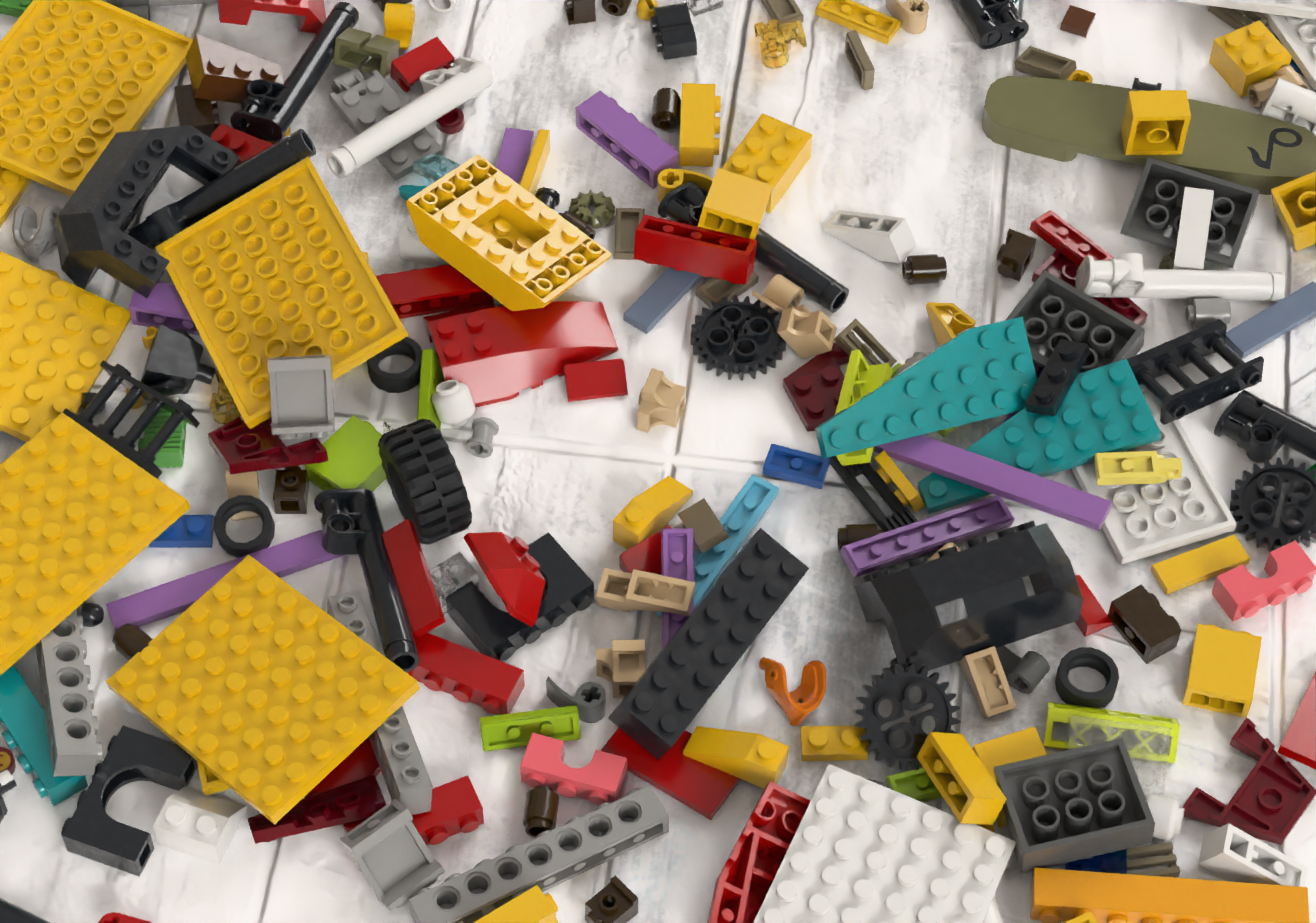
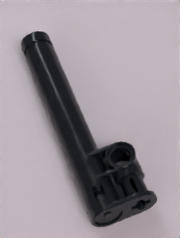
[951,0,1029,50]
[230,2,359,142]
[123,129,316,250]
[657,181,849,313]
[1214,390,1316,463]
[314,488,419,673]

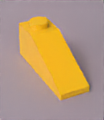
[613,476,693,550]
[683,726,789,789]

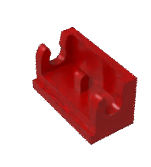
[390,37,455,93]

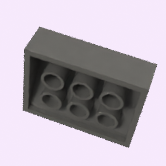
[1120,157,1260,269]
[1006,270,1145,374]
[994,738,1155,873]

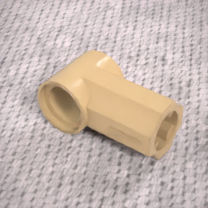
[1247,65,1308,108]

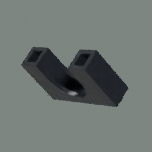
[446,532,594,661]
[61,725,198,877]

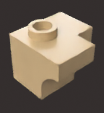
[777,304,837,359]
[637,368,686,433]
[596,639,645,698]

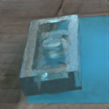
[413,152,460,182]

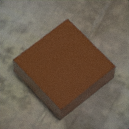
[1060,5,1096,38]

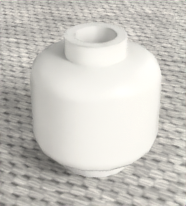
[432,380,475,427]
[1145,793,1185,840]

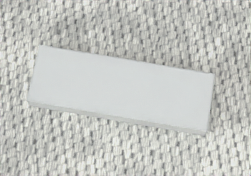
[1173,187,1214,270]

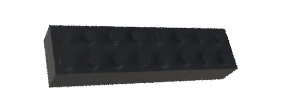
[608,528,809,760]

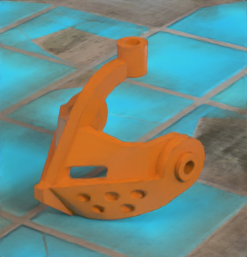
[759,657,826,726]

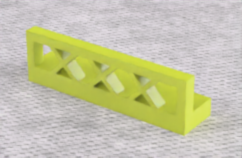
[835,350,893,466]
[1043,702,1180,763]

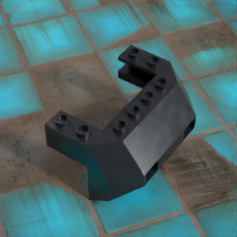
[54,125,240,298]
[854,520,1083,673]

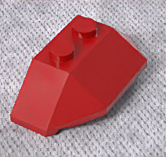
[463,532,545,627]

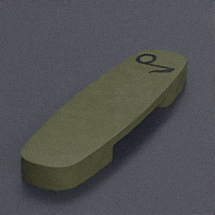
[982,76,1316,195]

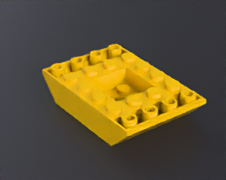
[406,154,612,311]

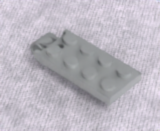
[329,68,442,181]

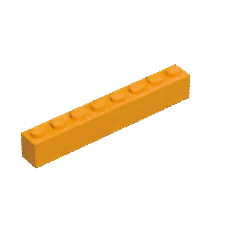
[1030,867,1310,923]

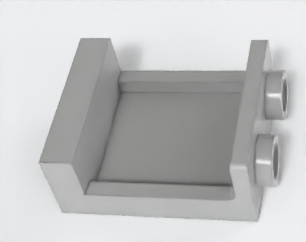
[267,355,335,439]
[340,799,445,911]

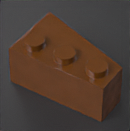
[186,33,284,104]

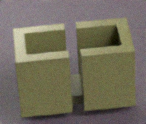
[333,27,400,77]

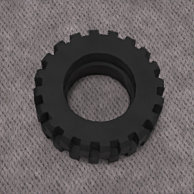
[378,419,472,545]

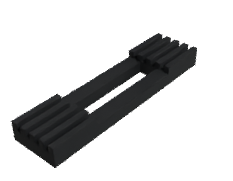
[828,456,918,532]

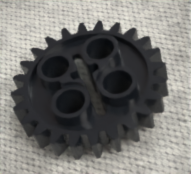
[690,295,786,381]
[1229,457,1316,552]
[853,663,961,770]

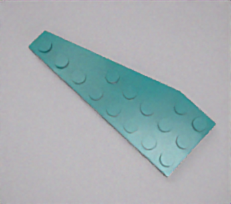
[815,317,1037,459]
[918,359,1161,514]

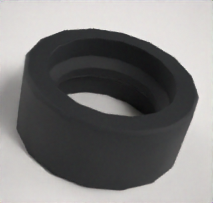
[367,337,423,393]
[213,495,275,558]
[1055,647,1119,709]

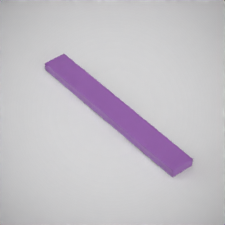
[873,435,1112,531]
[106,529,344,632]

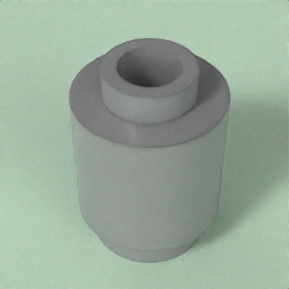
[1185,298,1231,328]

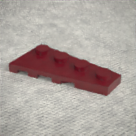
[1031,250,1148,327]
[247,774,386,844]

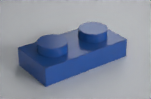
[762,443,830,489]
[149,515,214,548]

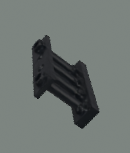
[1127,319,1264,425]
[63,360,200,479]

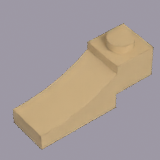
[596,568,696,616]
[958,646,1017,719]

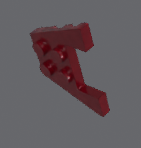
[782,331,855,432]
[208,417,328,474]
[1181,717,1316,845]

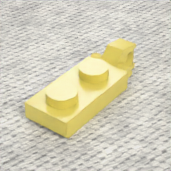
[1093,451,1182,486]

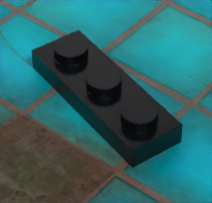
[1025,339,1090,417]

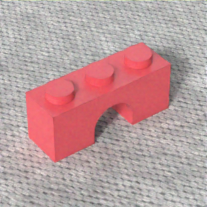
[1212,540,1316,622]
[520,732,627,806]

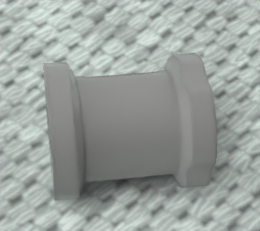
[466,417,499,458]

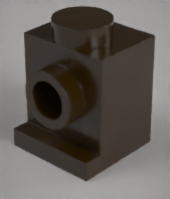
[564,0,596,25]
[996,229,1036,281]
[273,466,309,514]
[585,875,638,923]

